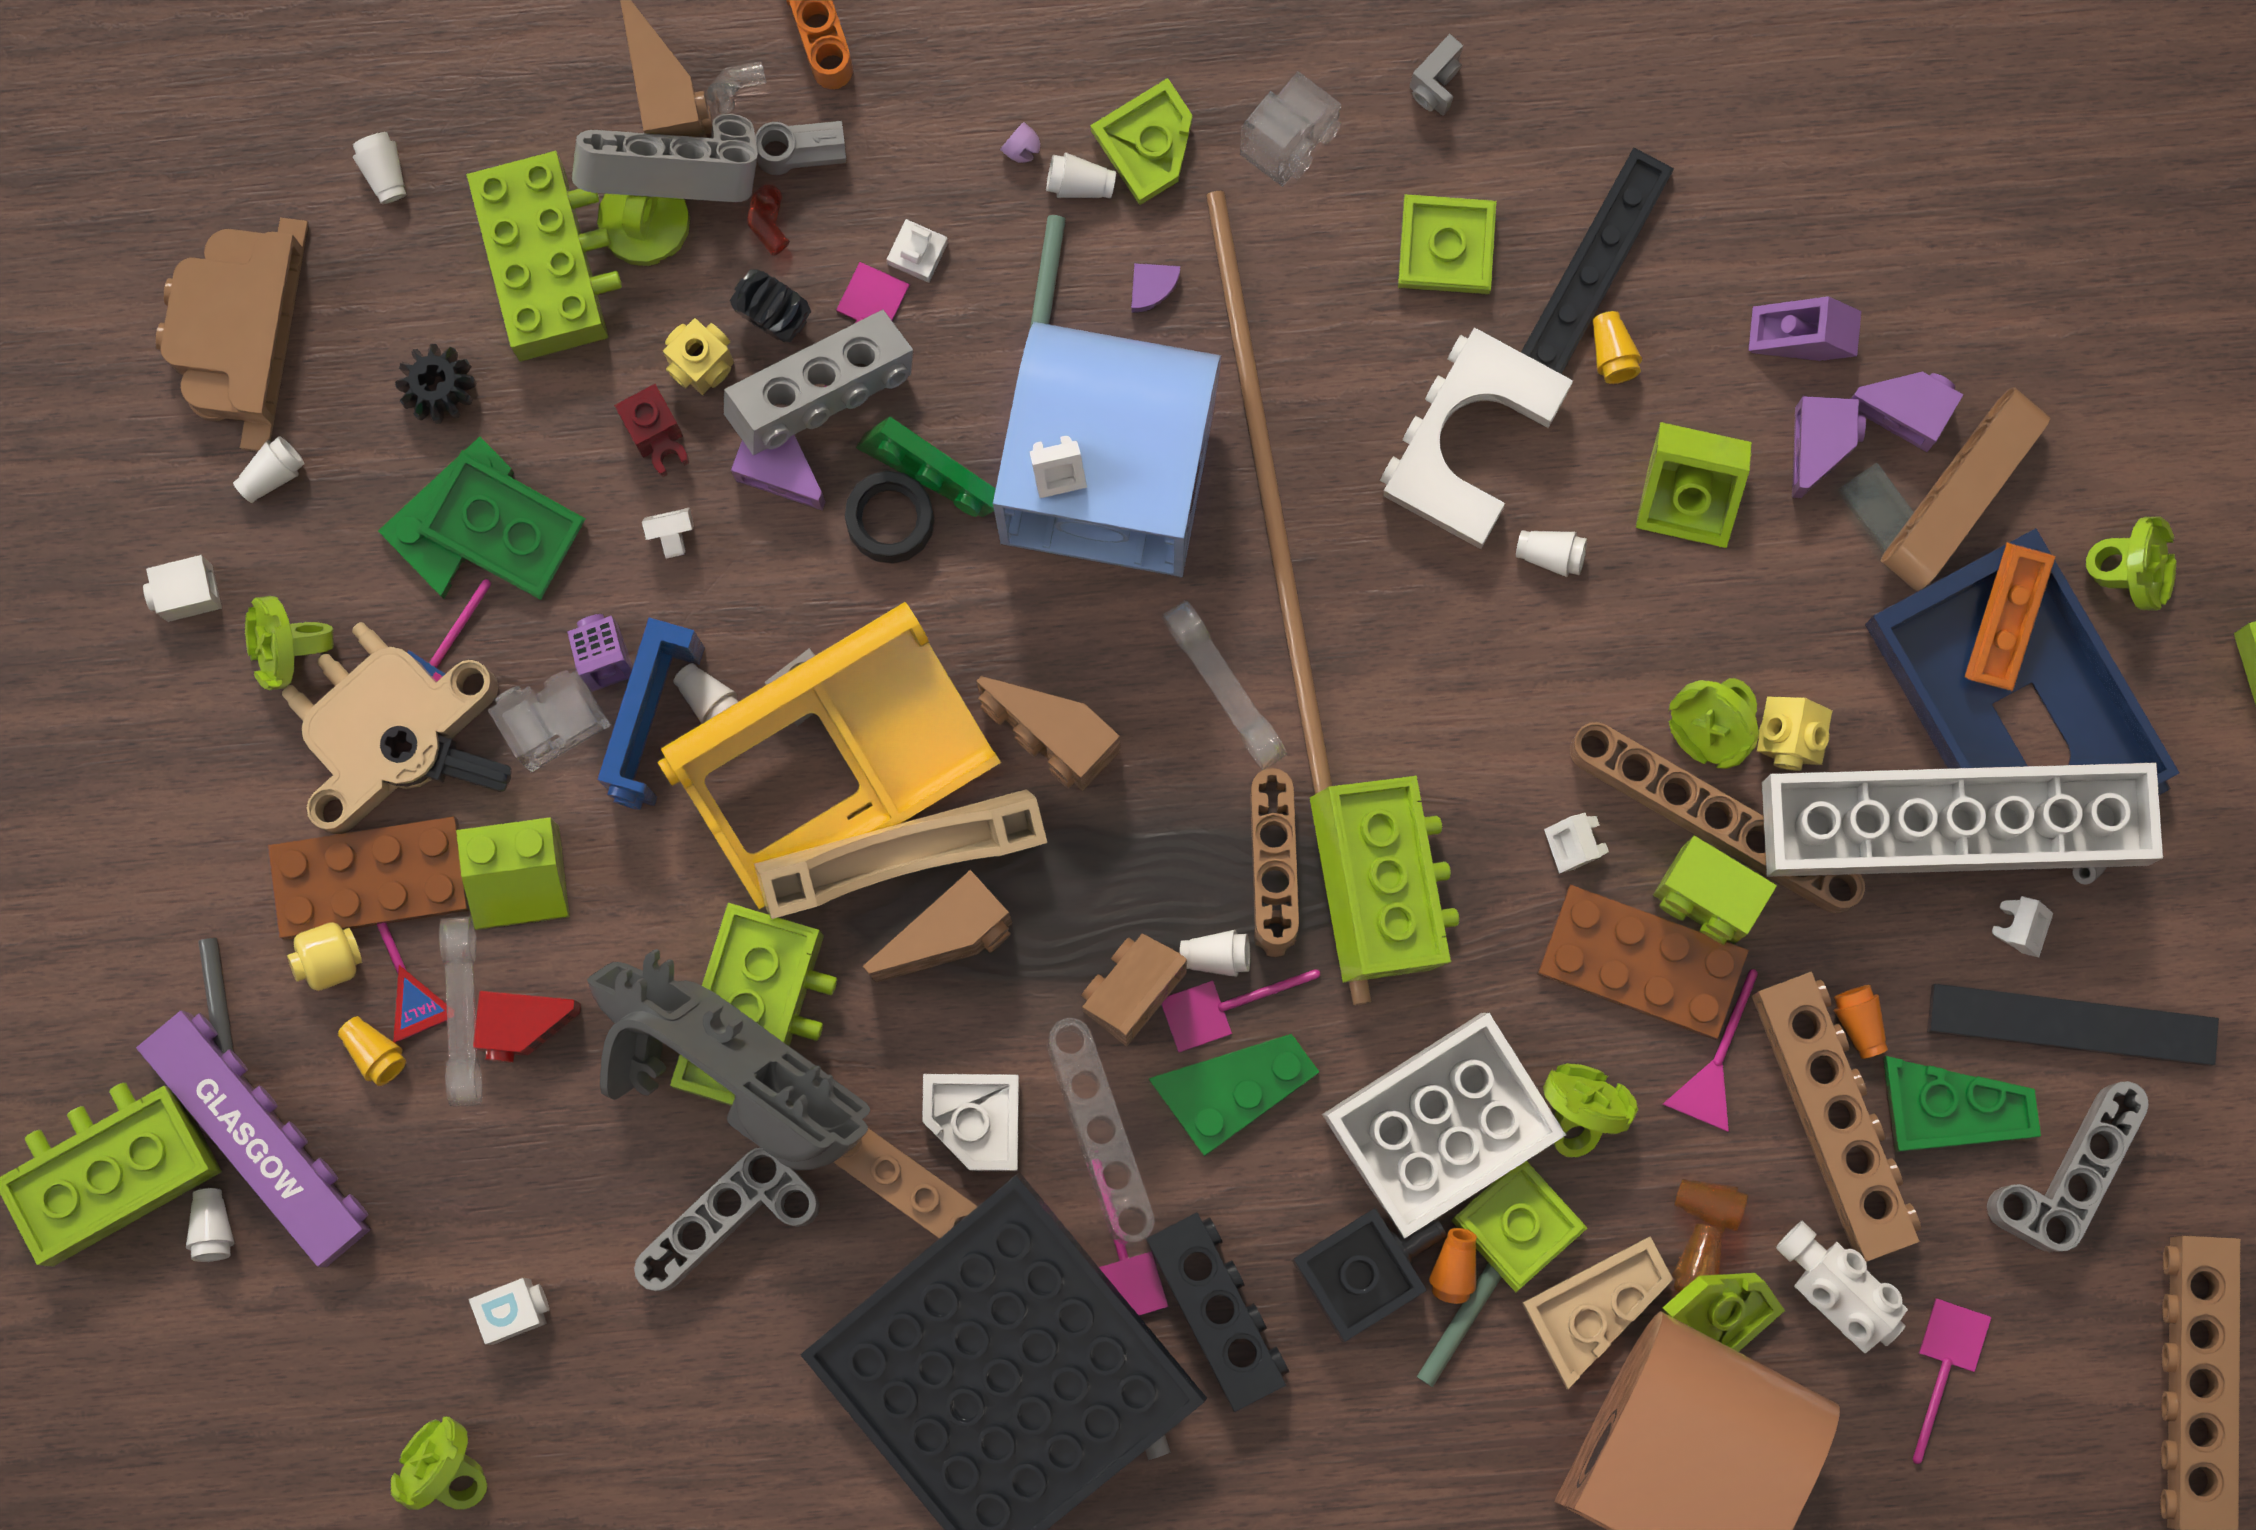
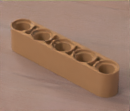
[1881,387,2050,592]

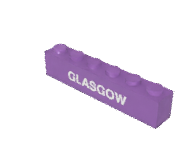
[136,1010,371,1267]

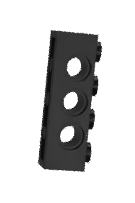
[1146,1212,1289,1412]

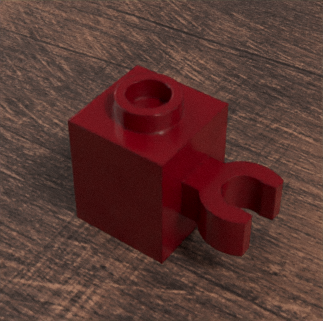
[614,384,689,477]

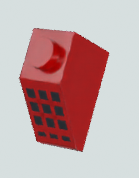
[473,991,581,1063]

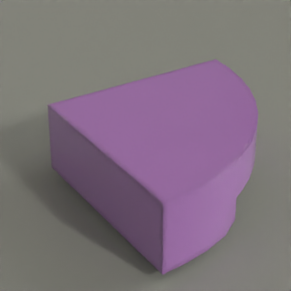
[1131,263,1180,312]

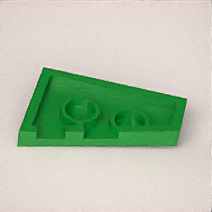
[1148,1034,1319,1157]

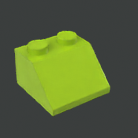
[1636,422,1752,548]
[456,817,570,930]

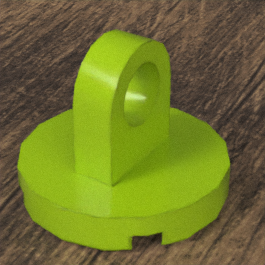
[597,194,690,266]
[2086,517,2176,611]
[245,596,334,690]
[1668,678,1759,769]
[1543,1063,1638,1157]
[391,1417,487,1510]

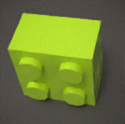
[1653,836,1777,945]

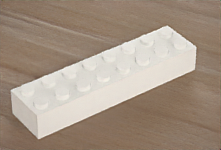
[1762,763,2163,877]

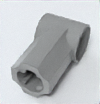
[755,121,846,175]

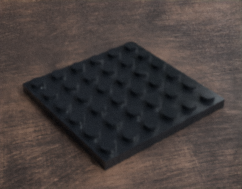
[800,1172,1207,1530]

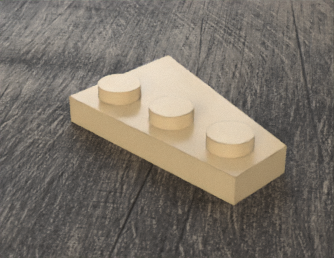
[1522,1236,1673,1389]

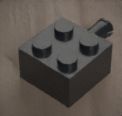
[1291,1208,1447,1342]

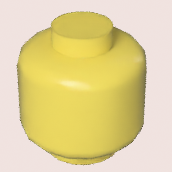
[287,922,362,991]

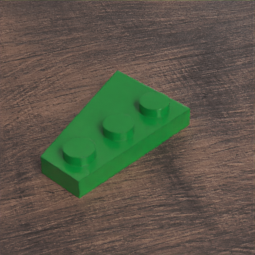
[856,417,996,517]
[378,436,514,599]
[1883,1056,2041,1152]

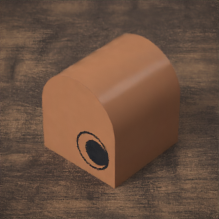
[1554,1311,1840,1530]

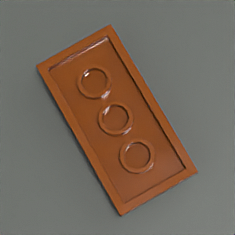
[268,816,470,940]
[1537,884,1749,1040]

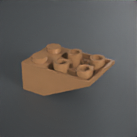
[976,676,1121,791]

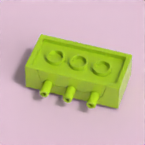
[466,151,622,362]
[1310,776,1459,983]
[670,903,837,1106]
[0,1083,222,1266]

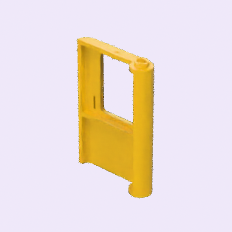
[658,602,1001,909]

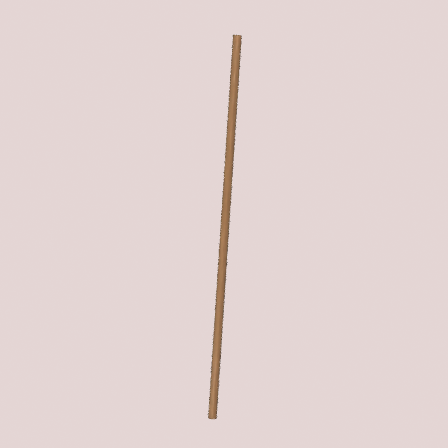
[1206,191,1372,1006]

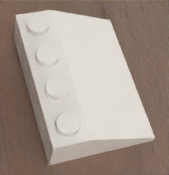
[1322,1013,1566,1239]

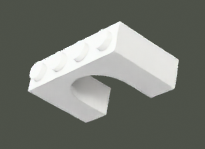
[1380,327,1573,549]

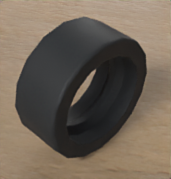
[844,471,935,564]

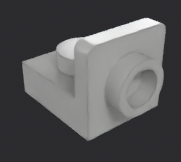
[1410,34,1463,116]

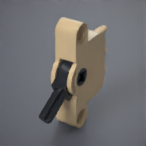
[282,622,512,834]

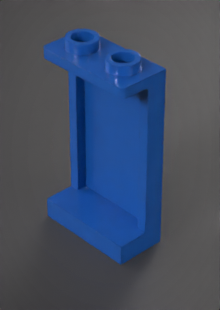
[597,617,705,810]

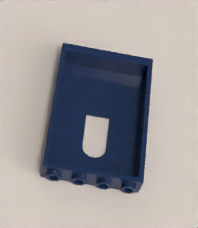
[1865,528,2180,795]

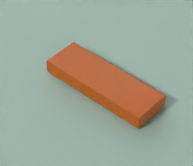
[1964,542,2056,691]

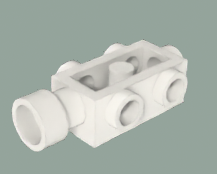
[1776,1221,1908,1353]

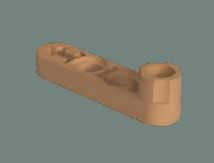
[1250,768,1299,957]

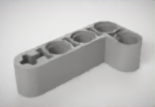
[572,114,758,202]
[1987,1081,2149,1253]
[634,1148,820,1292]

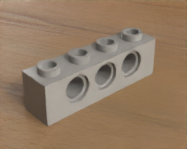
[724,310,913,455]

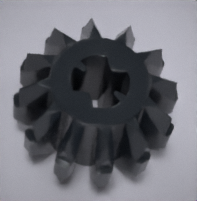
[730,269,811,342]
[395,343,476,424]

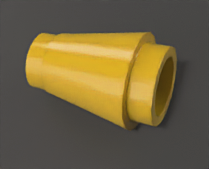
[1592,311,1642,384]
[338,1016,406,1086]

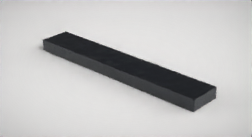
[1521,148,1674,374]
[1927,984,2219,1066]

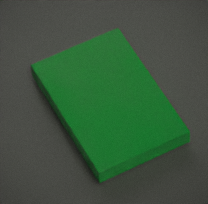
[416,450,586,600]

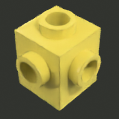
[663,318,734,395]
[1757,697,1833,771]

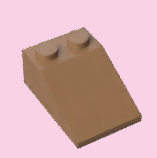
[620,0,713,138]
[863,870,1012,983]
[1081,933,1187,1047]

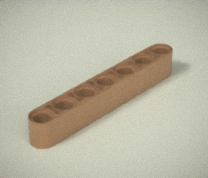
[1570,722,1865,913]

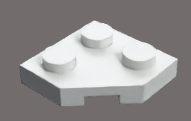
[922,1074,1019,1171]

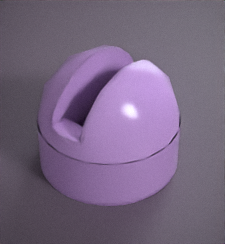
[1000,122,1040,163]

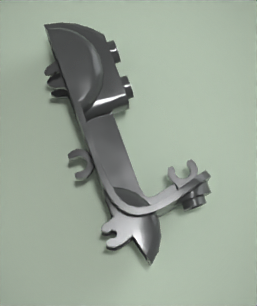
[587,949,870,1170]

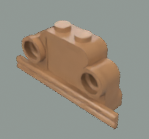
[156,217,309,452]

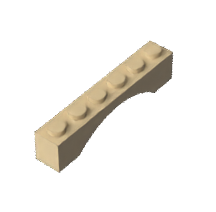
[754,789,1047,919]

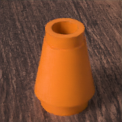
[1833,985,1888,1059]
[1429,1228,1477,1304]

